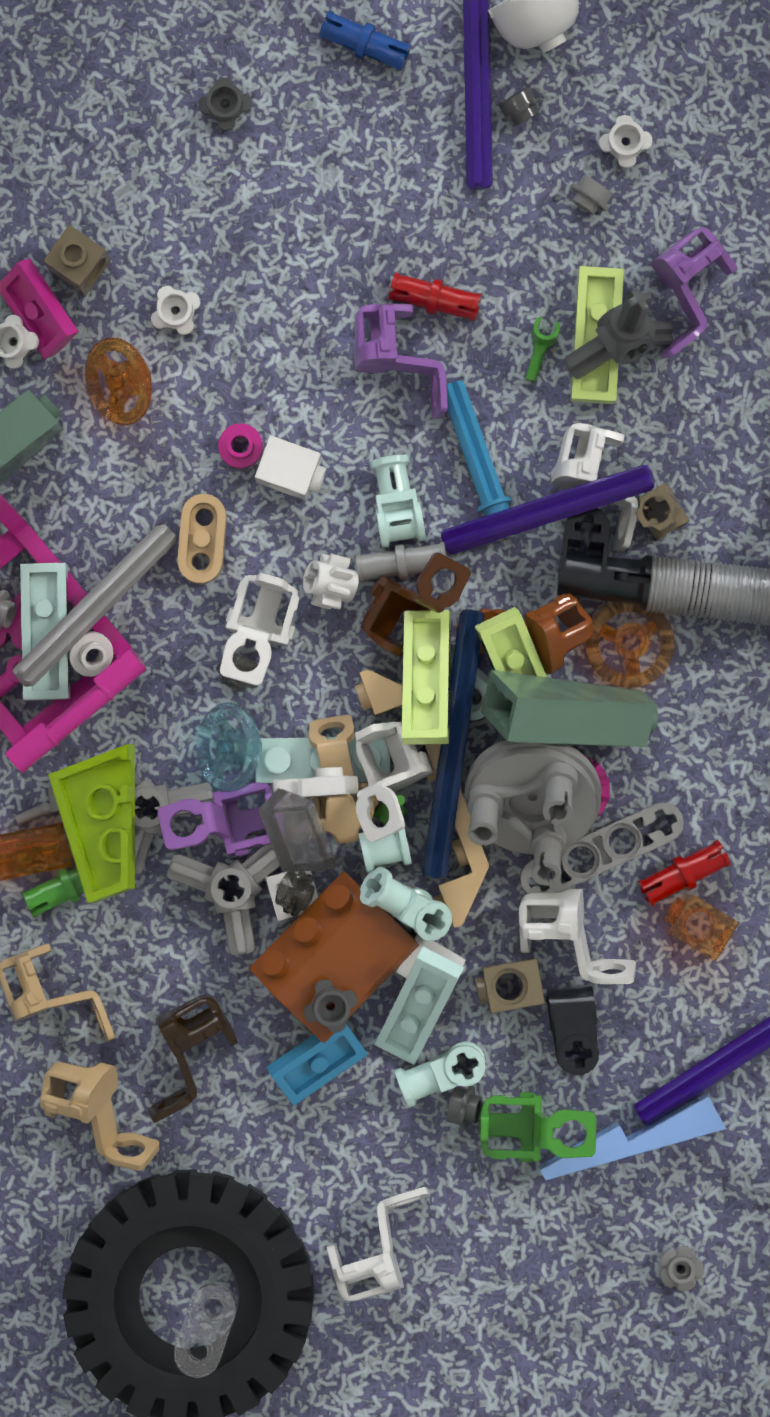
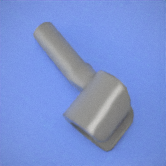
[15,787,59,826]

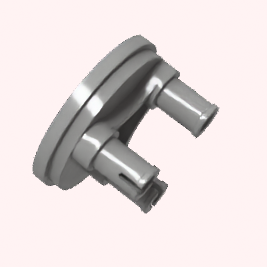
[464,740,602,886]

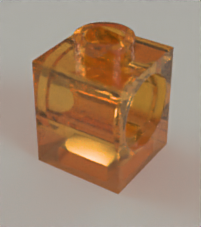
[664,894,739,962]

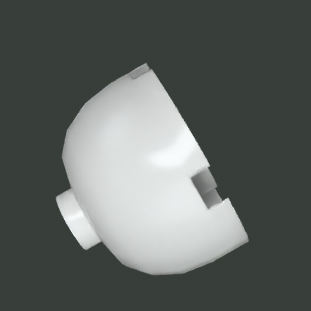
[488,0,579,53]

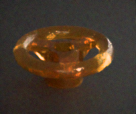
[85,337,152,426]
[585,602,675,688]

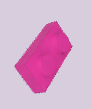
[0,258,79,359]

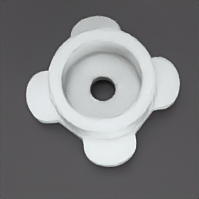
[599,115,652,169]
[151,286,200,335]
[0,315,39,369]

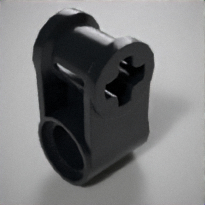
[547,986,599,1075]

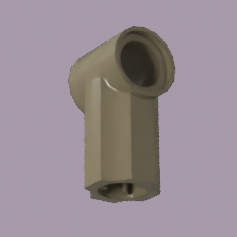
[635,483,690,542]

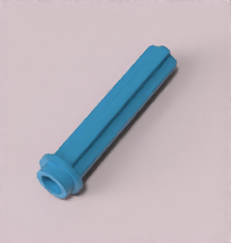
[447,380,512,516]

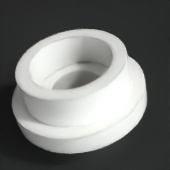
[68,631,113,677]

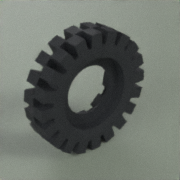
[62,1169,314,1417]

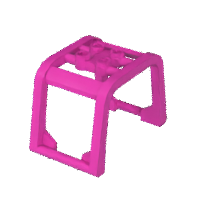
[0,494,147,774]

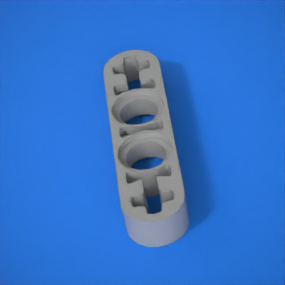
[519,802,684,894]

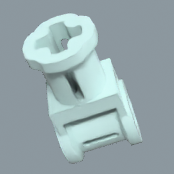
[369,455,426,548]
[358,828,412,874]
[360,867,452,941]
[395,1041,486,1108]

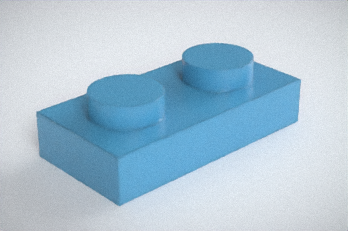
[266,1023,368,1106]

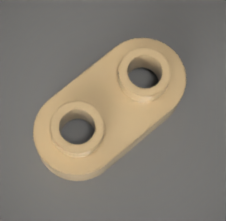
[177,494,227,585]

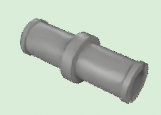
[356,542,448,583]

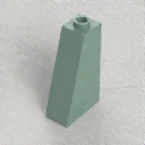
[0,389,63,485]
[481,670,658,747]

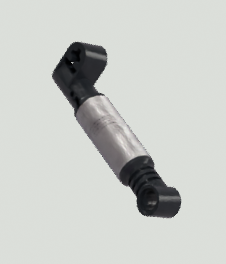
[556,508,770,626]

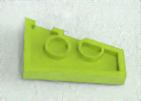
[48,744,135,903]

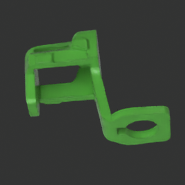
[479,1092,596,1163]

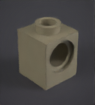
[43,225,111,297]
[475,957,545,1013]

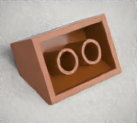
[248,871,420,1043]

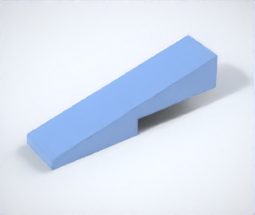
[538,1093,726,1180]

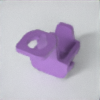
[651,227,738,359]
[354,304,448,419]
[158,782,283,857]

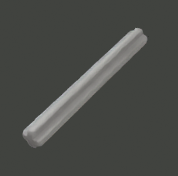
[13,524,177,687]

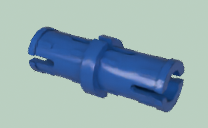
[319,10,411,71]

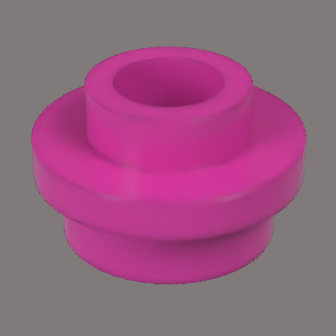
[218,424,263,469]

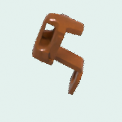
[456,594,594,674]

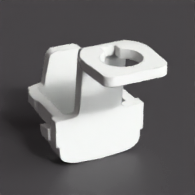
[551,423,638,552]
[220,573,299,685]
[354,722,433,842]
[519,889,636,984]
[327,1187,431,1302]

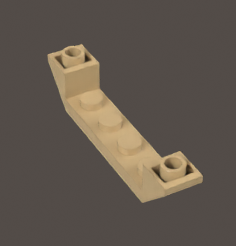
[354,669,489,928]

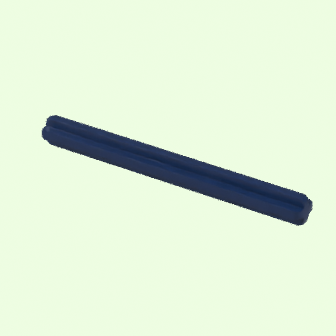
[422,609,485,879]

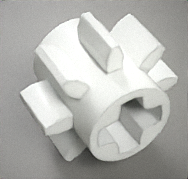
[303,553,359,610]

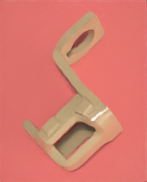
[308,715,378,844]
[0,943,115,1042]
[40,1062,159,1171]

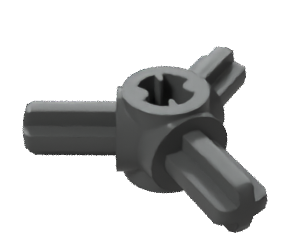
[564,289,675,379]

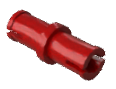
[389,272,482,322]
[637,840,731,907]

